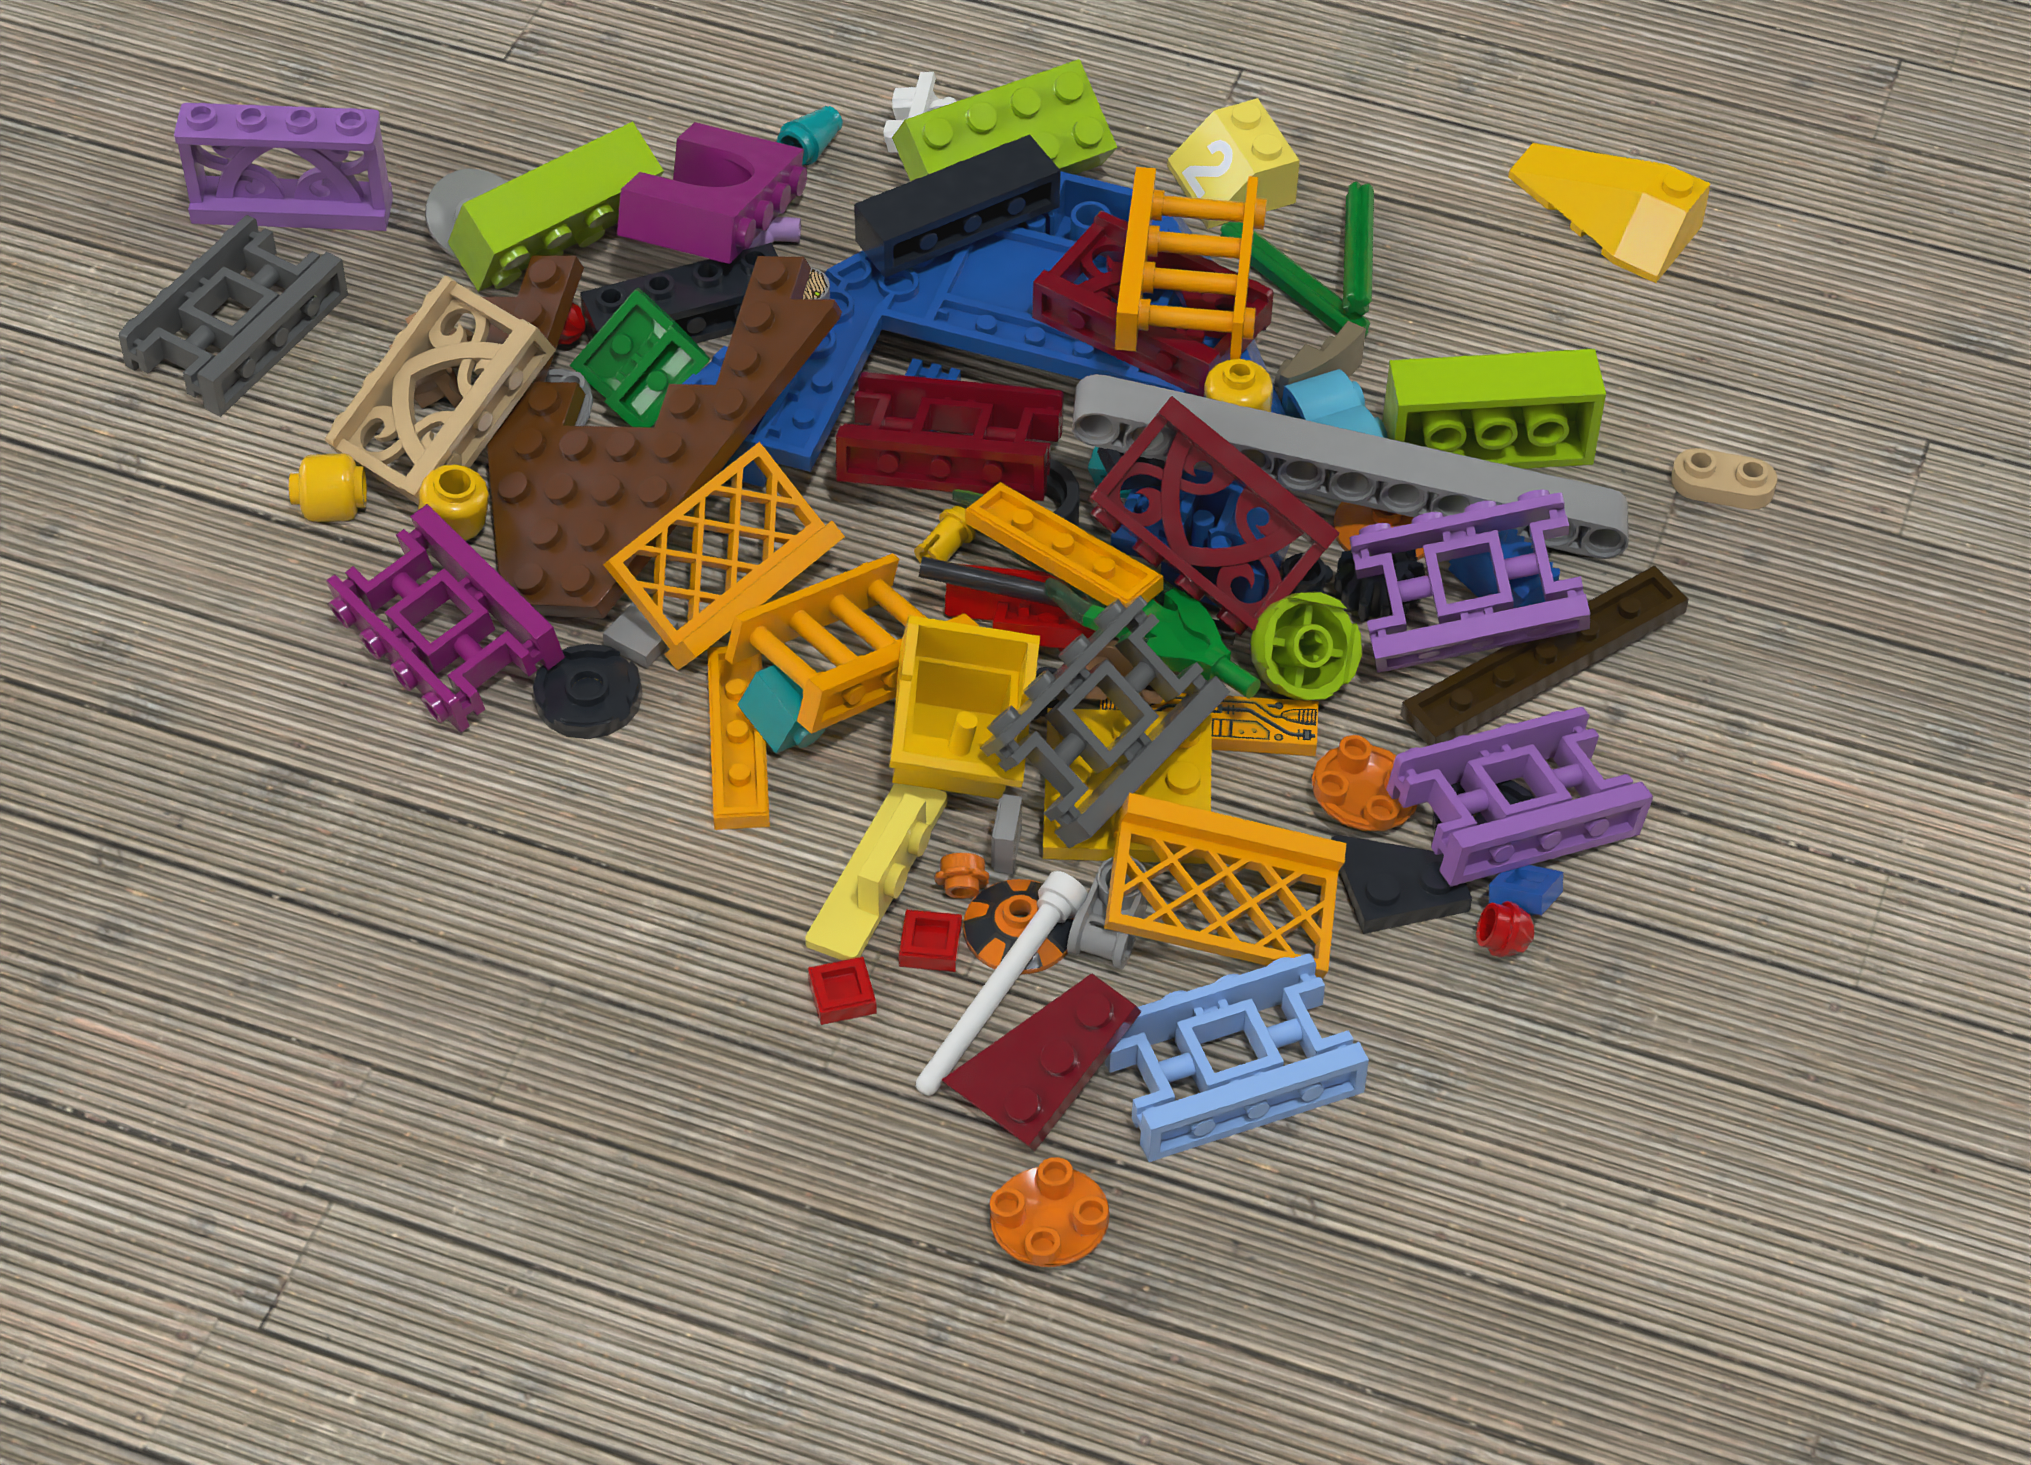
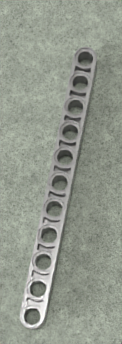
[1072,374,1629,559]

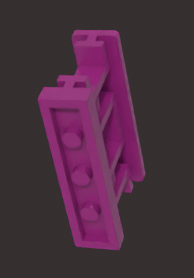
[326,504,565,733]

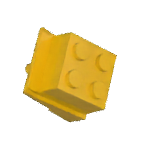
[889,615,1040,799]

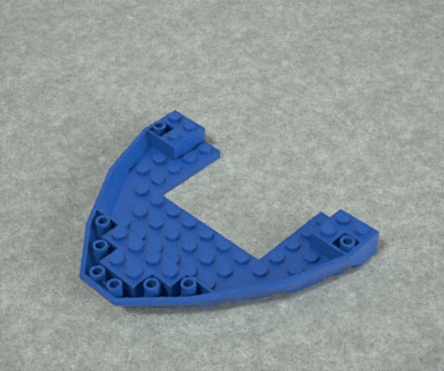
[682,171,1290,606]

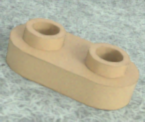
[1671,448,1777,510]

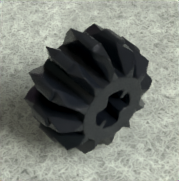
[1334,549,1425,622]

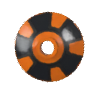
[963,879,1075,974]

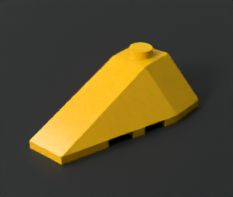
[1508,143,1711,283]

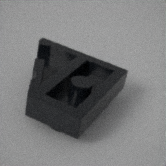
[1331,835,1472,934]

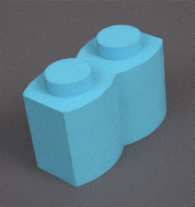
[1282,369,1388,438]

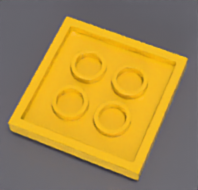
[1043,708,1212,864]

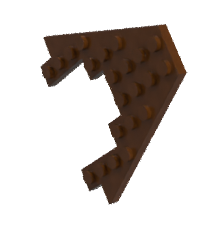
[480,256,842,618]

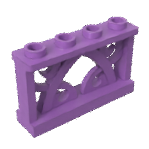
[174,103,393,231]

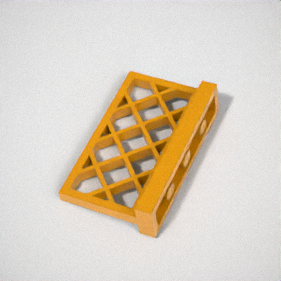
[603,442,845,671]
[1104,792,1346,978]

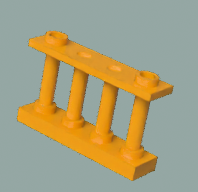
[1115,167,1267,359]
[725,553,979,734]

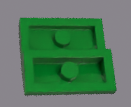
[569,288,711,428]

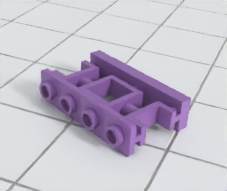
[1349,489,1590,673]
[1386,707,1653,887]

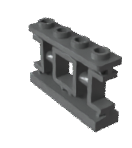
[118,215,348,417]
[980,595,1230,848]

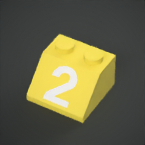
[1167,98,1300,229]

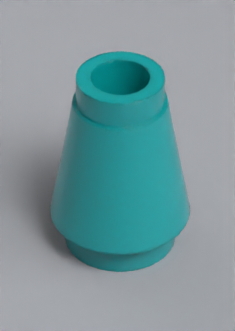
[776,106,843,165]

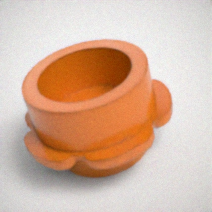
[934,853,990,899]

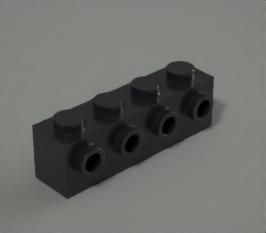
[854,134,1061,278]
[580,243,778,344]

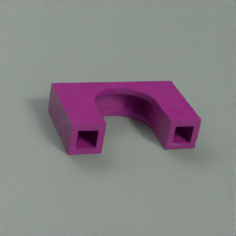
[617,122,807,264]

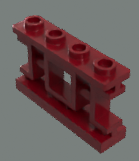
[836,372,1064,501]

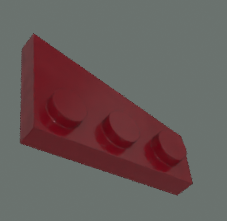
[942,973,1142,1152]

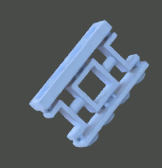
[1105,953,1369,1162]

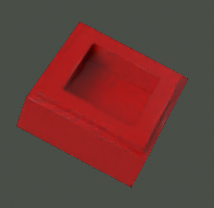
[899,909,962,972]
[808,957,877,1025]

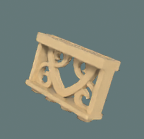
[325,276,556,506]

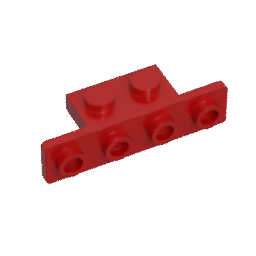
[945,564,1160,652]

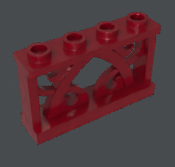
[1032,211,1274,397]
[1088,396,1340,636]

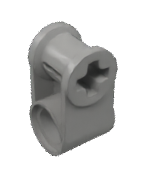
[1067,856,1147,969]

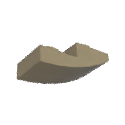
[1275,321,1366,404]

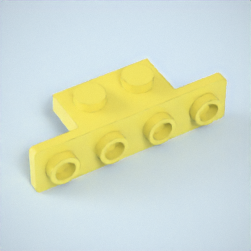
[805,783,947,961]

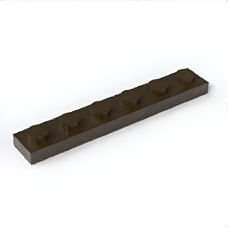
[1400,565,1689,746]

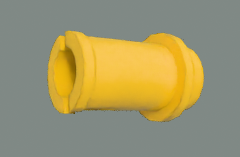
[914,506,976,563]

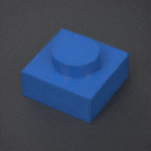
[1489,865,1564,916]

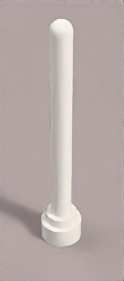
[916,871,1088,1096]

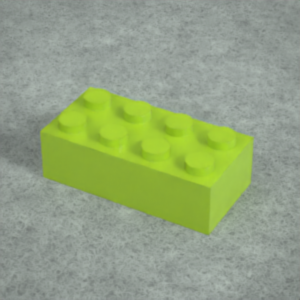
[892,59,1118,182]
[448,121,664,292]
[1382,349,1606,469]

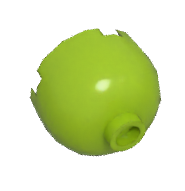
[1250,592,1362,700]

